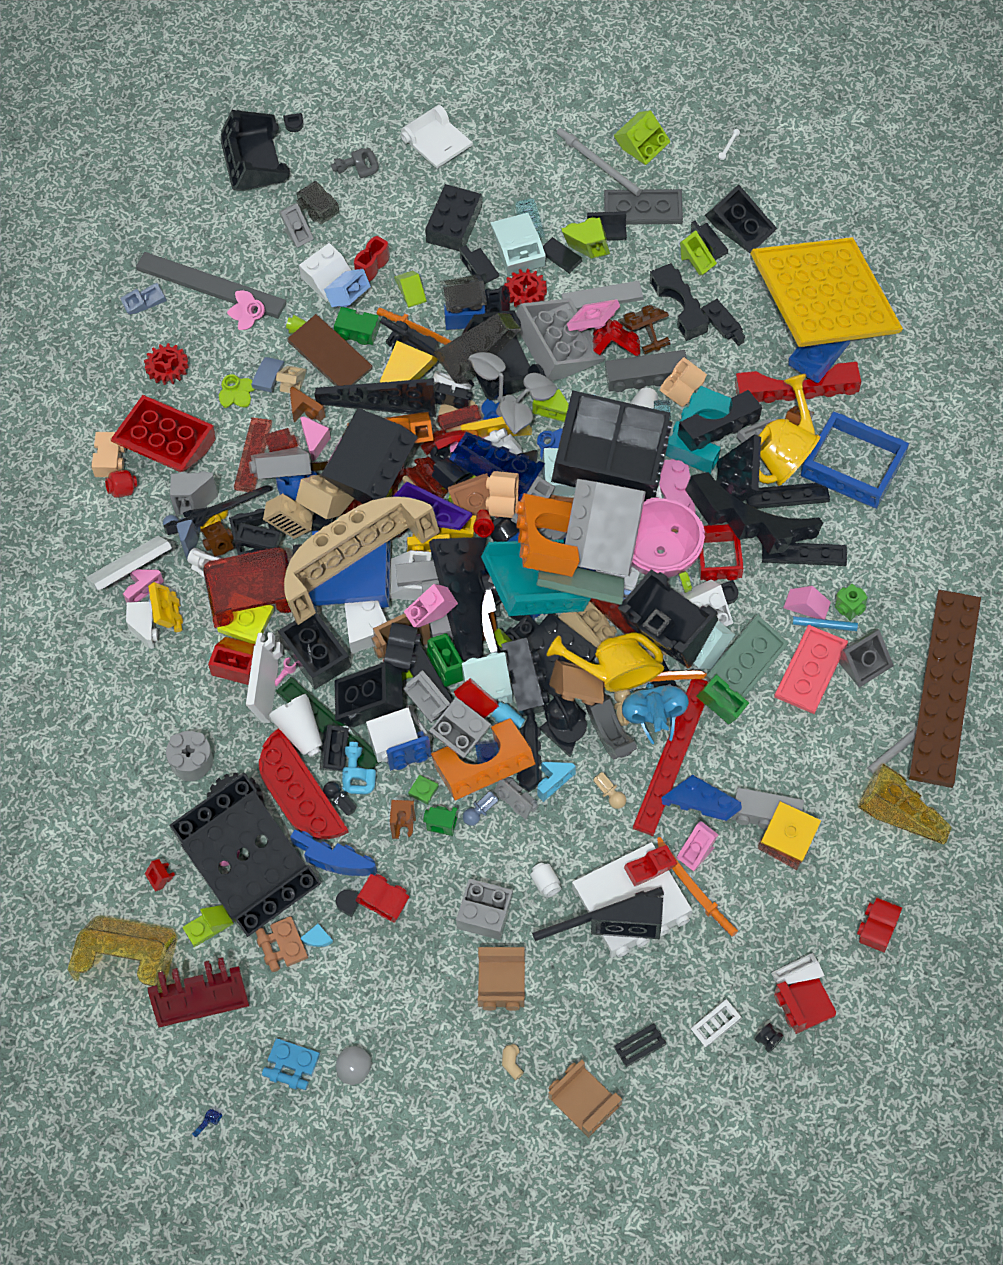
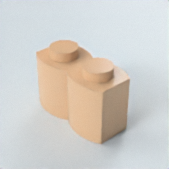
[660,357,707,407]
[486,471,519,518]

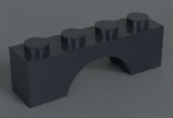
[650,263,710,341]
[677,390,762,452]

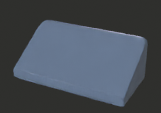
[177,520,199,559]

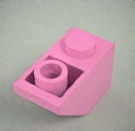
[404,584,458,628]

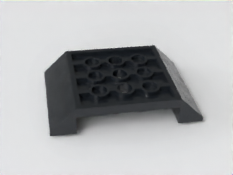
[169,772,321,937]

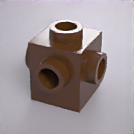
[201,521,234,557]

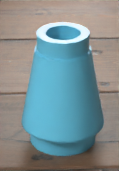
[492,702,525,730]

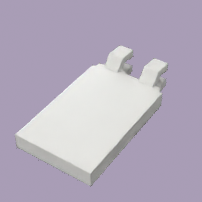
[246,632,283,723]

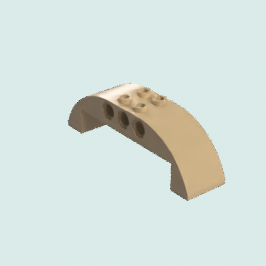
[284,497,439,625]

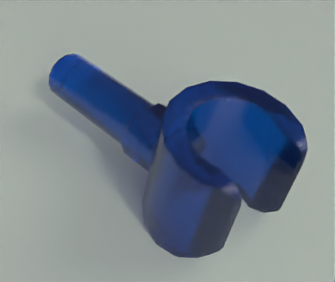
[192,1109,222,1137]

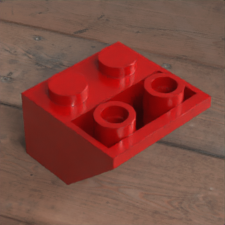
[208,637,256,685]

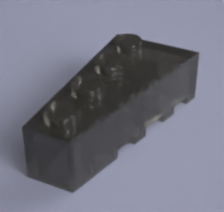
[433,313,521,384]

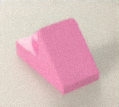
[123,569,164,603]
[676,821,719,871]

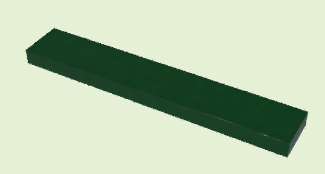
[276,677,382,769]

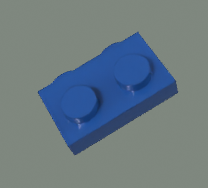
[386,731,432,771]

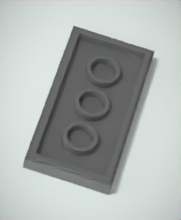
[604,189,683,225]

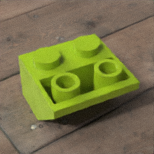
[613,110,671,165]
[561,217,610,259]

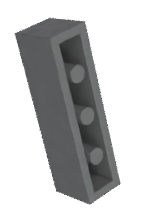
[605,350,687,392]

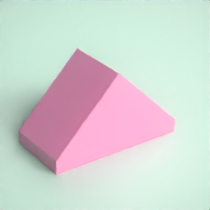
[300,417,331,461]
[784,586,831,619]

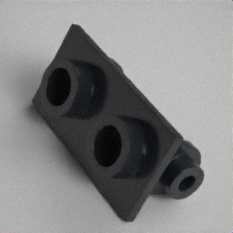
[435,382,473,410]

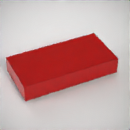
[454,678,499,718]

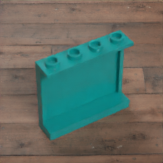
[481,539,591,616]

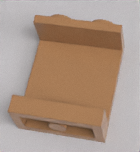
[371,613,431,659]
[478,947,525,1011]
[548,1060,622,1138]

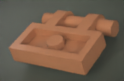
[255,916,308,972]

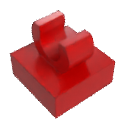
[145,859,175,892]

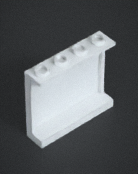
[572,842,692,958]

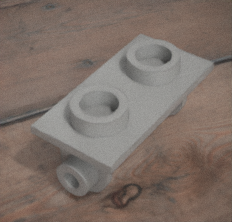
[494,777,539,820]

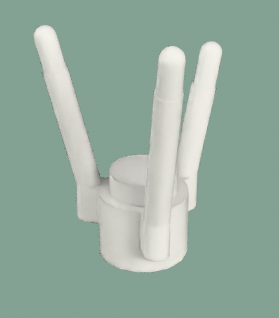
[187,548,238,587]

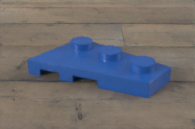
[662,775,742,821]

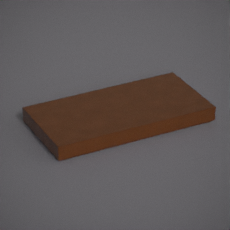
[287,314,373,386]

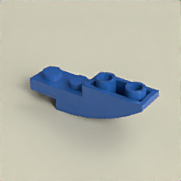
[290,830,377,876]

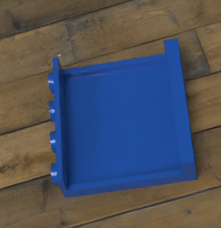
[308,531,391,612]

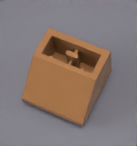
[549,660,604,705]

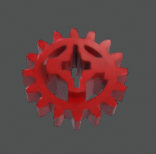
[504,269,547,308]
[144,343,189,385]

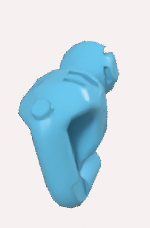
[342,742,376,794]

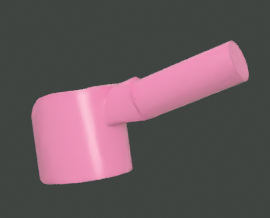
[275,657,296,686]

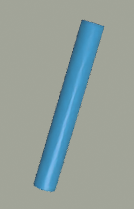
[792,616,858,631]

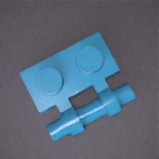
[262,1038,320,1090]

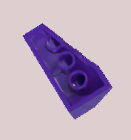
[393,481,472,530]

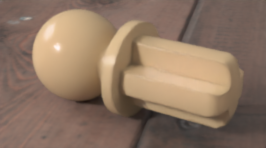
[614,690,631,726]
[593,772,626,809]

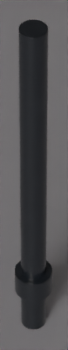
[532,887,664,941]

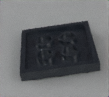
[716,434,761,502]
[528,614,597,697]

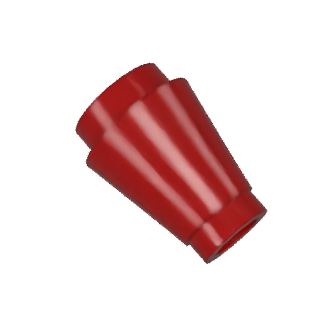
[473,509,494,537]

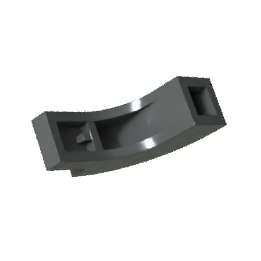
[584,695,637,760]

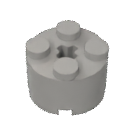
[166,731,213,781]

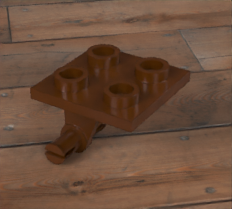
[618,305,671,355]

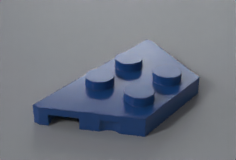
[789,340,850,383]

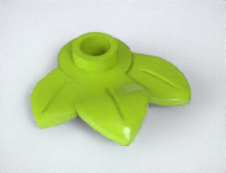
[219,374,255,408]

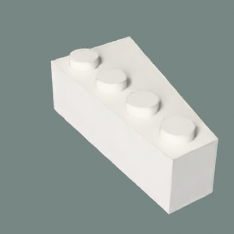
[345,601,387,654]

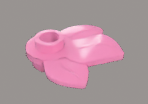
[227,291,265,330]

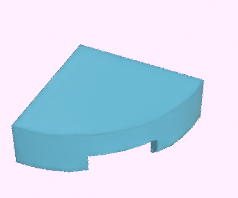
[300,924,333,947]

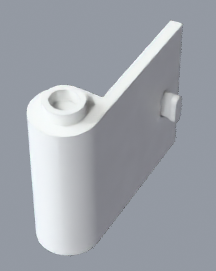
[400,105,473,168]

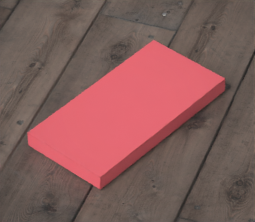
[774,625,848,714]

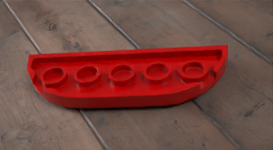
[259,728,349,840]

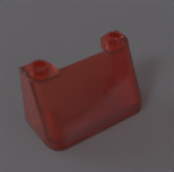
[203,548,291,628]

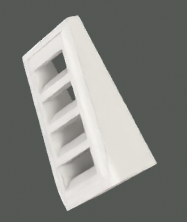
[771,953,824,984]
[691,999,743,1047]

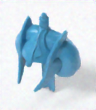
[622,683,689,744]

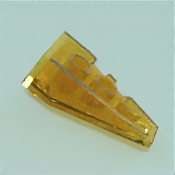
[858,764,952,845]

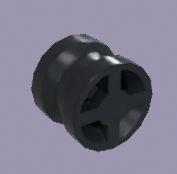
[430,446,450,467]
[755,1023,784,1053]

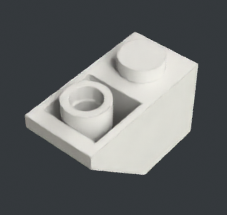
[126,601,158,649]

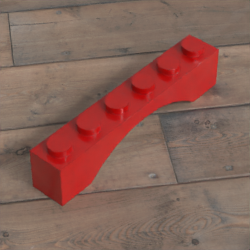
[735,361,861,403]

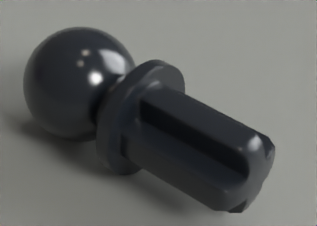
[323,781,356,816]

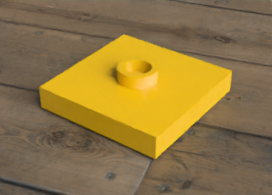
[761,801,821,862]

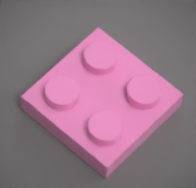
[567,299,620,331]

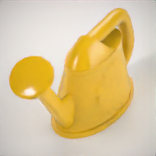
[758,374,821,486]
[547,633,664,692]

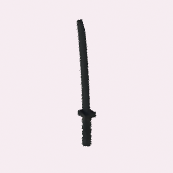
[379,316,474,387]

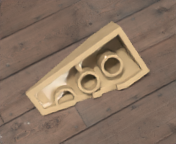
[558,598,617,648]

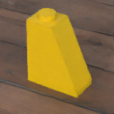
[380,341,438,382]

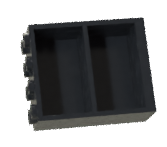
[551,390,673,502]

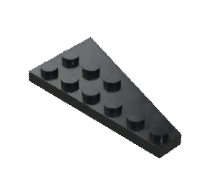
[314,378,437,417]
[429,537,486,662]

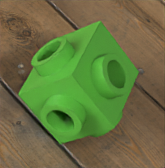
[835,584,868,621]

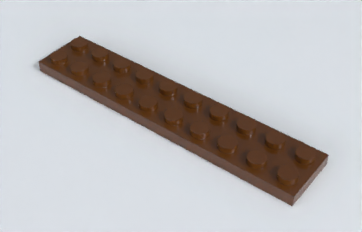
[908,589,981,788]

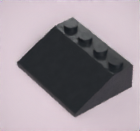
[321,408,418,504]

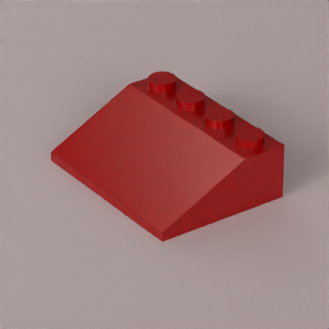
[110,395,216,472]

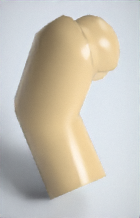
[502,1044,524,1080]

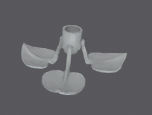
[468,352,557,434]

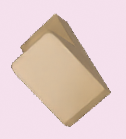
[276,366,307,393]

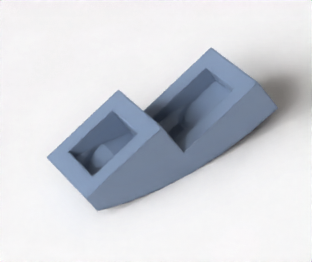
[120,283,167,315]
[252,357,285,393]

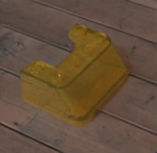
[67,916,177,993]

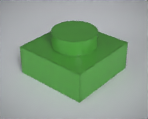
[408,775,439,805]

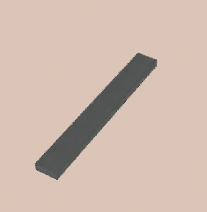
[136,252,287,319]

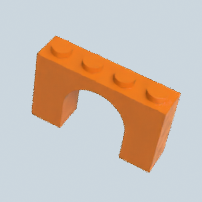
[347,412,433,443]
[515,493,580,577]
[431,718,535,801]

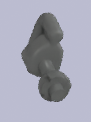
[331,148,379,178]

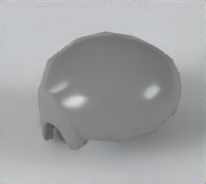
[336,1046,372,1085]

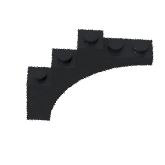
[685,472,823,554]

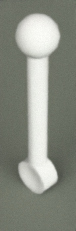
[718,129,740,160]
[406,705,432,741]

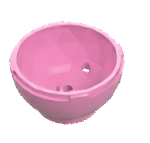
[632,497,705,578]

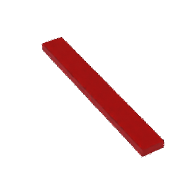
[633,679,708,837]

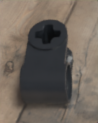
[484,285,510,313]

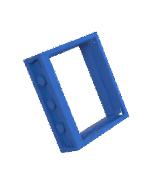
[801,411,909,509]

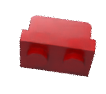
[592,319,640,356]
[774,978,836,1034]

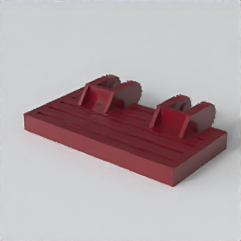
[147,957,249,1028]

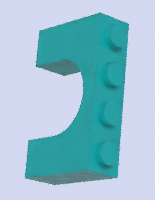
[665,386,731,474]

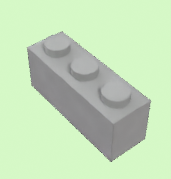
[732,788,804,829]

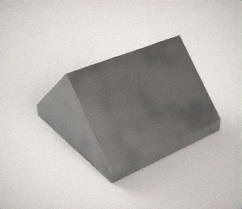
[839,629,894,687]

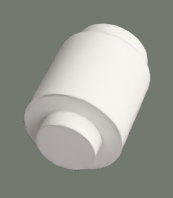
[530,863,561,898]

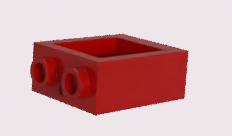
[698,524,744,581]

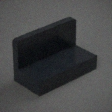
[587,211,627,241]
[690,221,728,260]
[459,245,499,285]

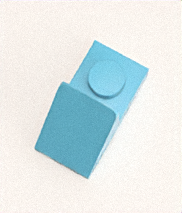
[537,762,576,802]

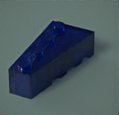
[449,432,546,501]

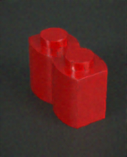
[354,236,390,282]
[355,874,410,923]
[857,897,902,953]

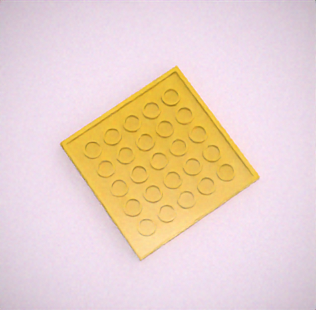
[750,237,903,347]

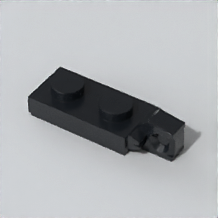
[701,299,745,346]

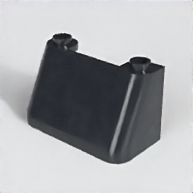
[221,110,290,191]
[461,310,546,401]
[618,569,718,669]

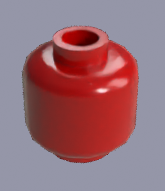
[105,470,137,498]

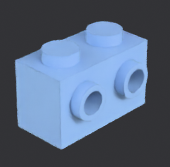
[324,269,371,308]

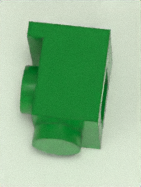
[423,806,458,836]

